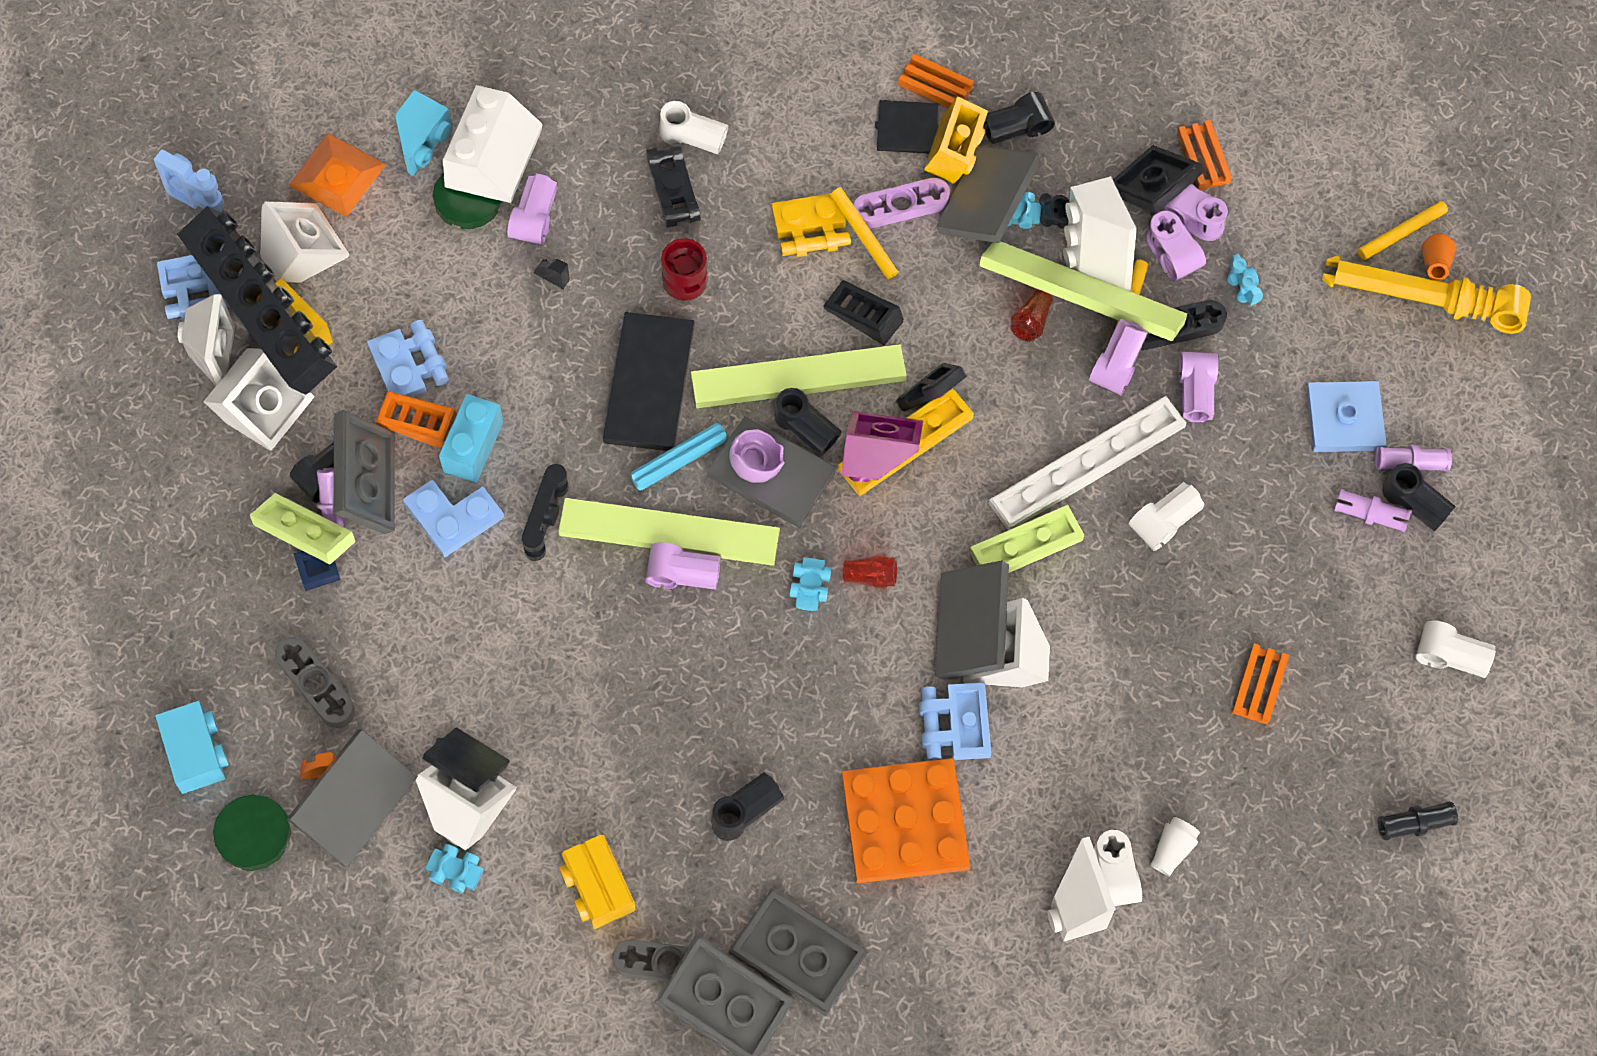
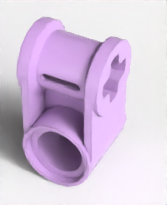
[1159,184,1228,241]
[1146,211,1206,281]

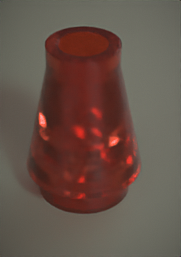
[1011,290,1053,342]
[843,554,897,590]

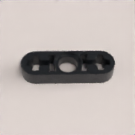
[1141,300,1227,350]

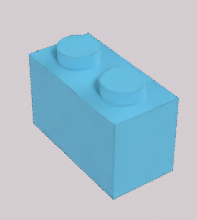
[439,394,503,483]
[155,701,229,794]

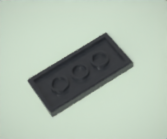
[603,312,695,451]

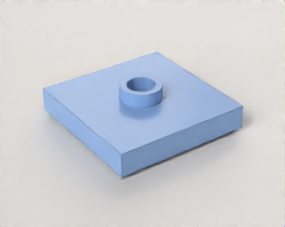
[1306,381,1387,452]

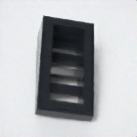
[823,280,904,346]

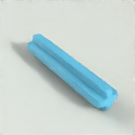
[630,423,727,490]

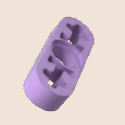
[853,178,950,229]

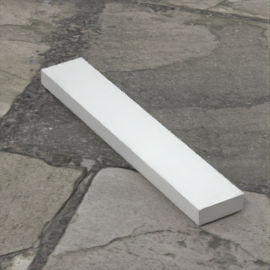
[989,396,1186,530]

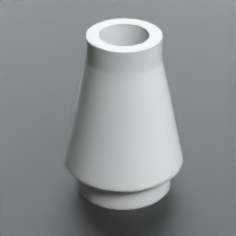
[1150,817,1200,877]

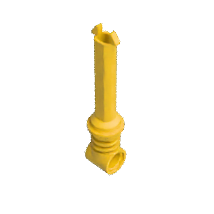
[1322,256,1531,334]

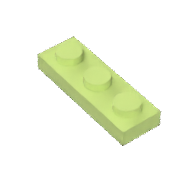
[250,493,355,564]
[970,505,1084,573]

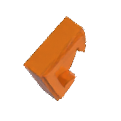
[300,752,335,779]

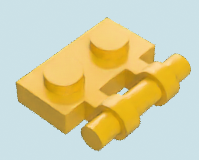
[771,193,851,257]

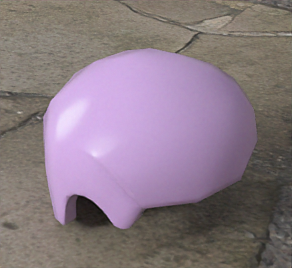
[729,429,785,483]

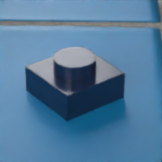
[293,551,341,591]

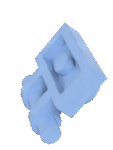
[153,149,224,213]
[157,249,230,320]
[367,320,449,397]
[919,683,991,761]

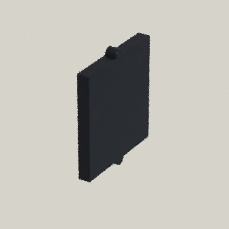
[875,100,939,154]
[422,727,510,793]

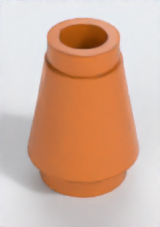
[1421,233,1457,281]

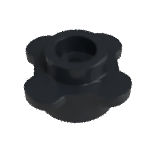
[1039,193,1070,229]

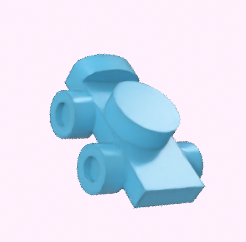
[1008,192,1041,229]
[1227,254,1263,306]
[790,557,831,611]
[425,844,484,894]

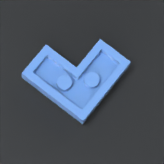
[403,480,504,558]

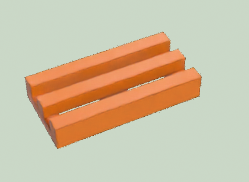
[898,54,974,108]
[1177,120,1232,190]
[1232,643,1289,725]

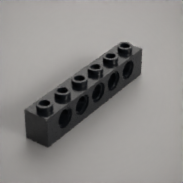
[177,206,337,395]

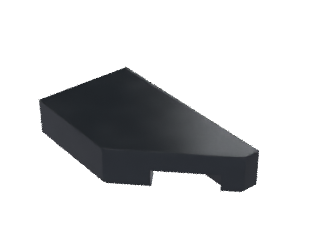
[896,363,967,411]

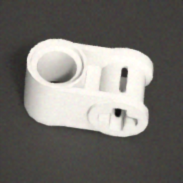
[1094,830,1142,906]

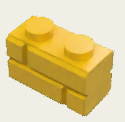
[558,835,636,929]

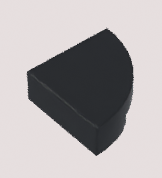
[534,259,570,289]

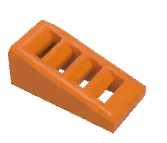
[376,391,457,449]

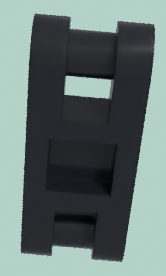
[646,143,701,228]
[522,464,569,561]

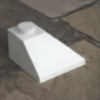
[260,202,350,283]
[178,294,235,386]
[963,598,1050,687]
[416,765,517,850]
[1047,837,1115,942]

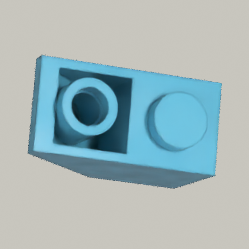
[395,90,452,176]

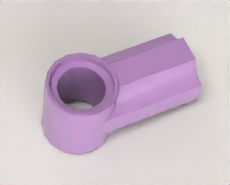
[507,173,558,245]
[1089,319,1148,396]
[1179,351,1218,422]
[645,542,721,590]

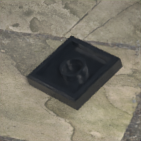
[1113,145,1204,214]

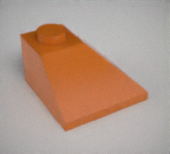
[289,133,385,217]

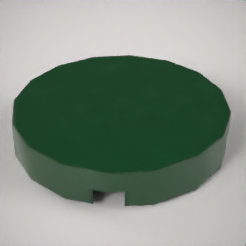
[432,173,502,229]
[213,794,291,871]

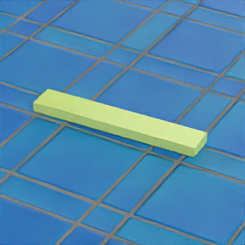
[980,241,1187,341]
[691,344,907,408]
[559,498,780,566]

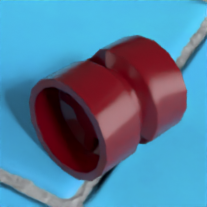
[661,238,708,301]

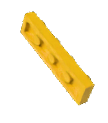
[838,388,974,497]

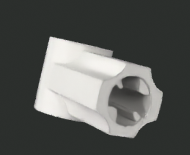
[659,101,728,154]
[1129,482,1204,551]
[1416,621,1496,678]

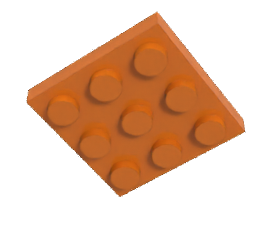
[842,758,970,883]

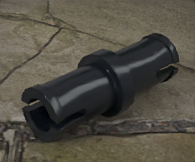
[1377,801,1458,840]

